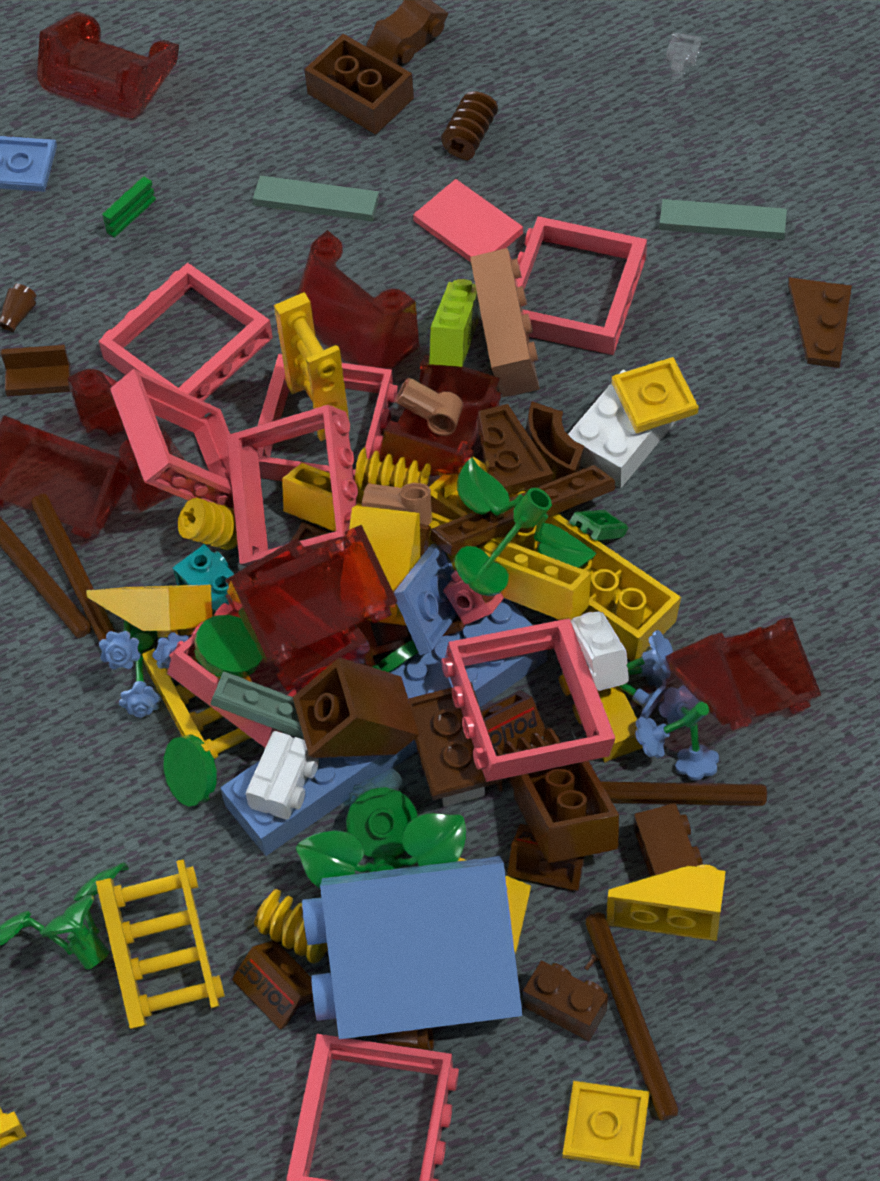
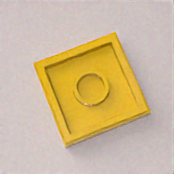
[612,357,699,434]
[563,1081,649,1169]

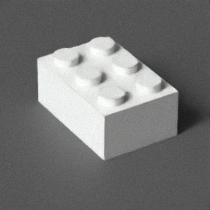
[568,370,676,489]

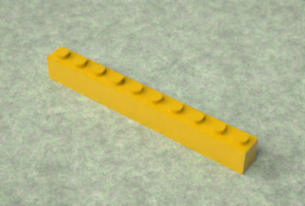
[282,463,591,620]

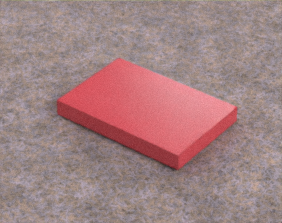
[413,179,523,262]

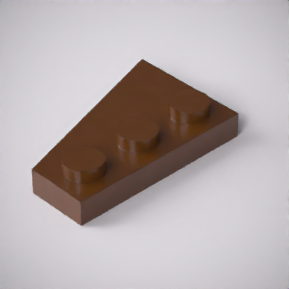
[788,277,852,368]
[477,404,554,494]

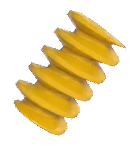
[355,448,431,491]
[178,498,238,550]
[254,889,328,964]

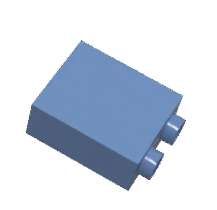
[302,856,522,1039]

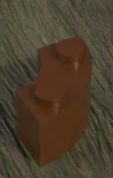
[366,0,449,64]
[525,401,585,481]

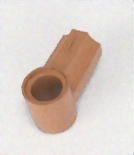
[395,378,463,436]
[362,483,432,525]

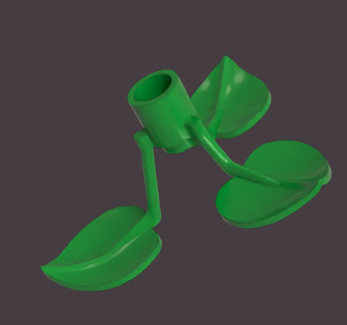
[454,458,596,596]
[296,813,466,888]
[0,862,129,970]

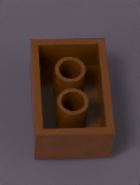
[304,34,414,134]
[514,761,619,863]

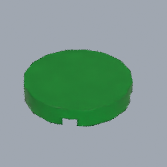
[194,615,265,678]
[372,639,418,672]
[164,734,217,807]
[346,787,417,858]

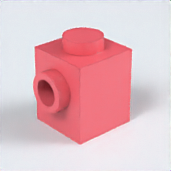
[443,570,504,625]

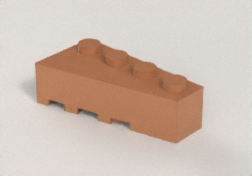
[470,248,540,397]

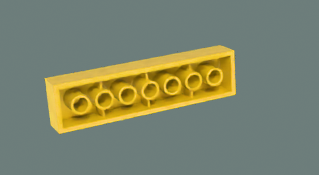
[429,453,681,661]

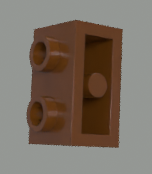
[633,803,703,877]
[523,960,608,1042]

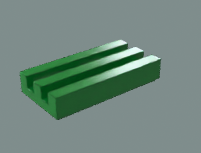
[102,176,156,238]
[569,510,629,541]

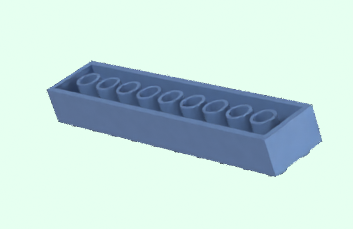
[220,598,547,856]

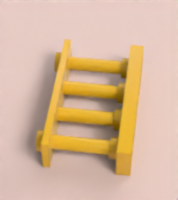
[274,292,349,441]
[142,649,252,759]
[96,859,225,1029]

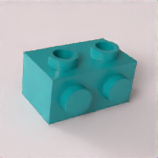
[172,544,250,617]

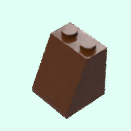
[293,657,419,758]

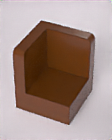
[356,620,412,657]

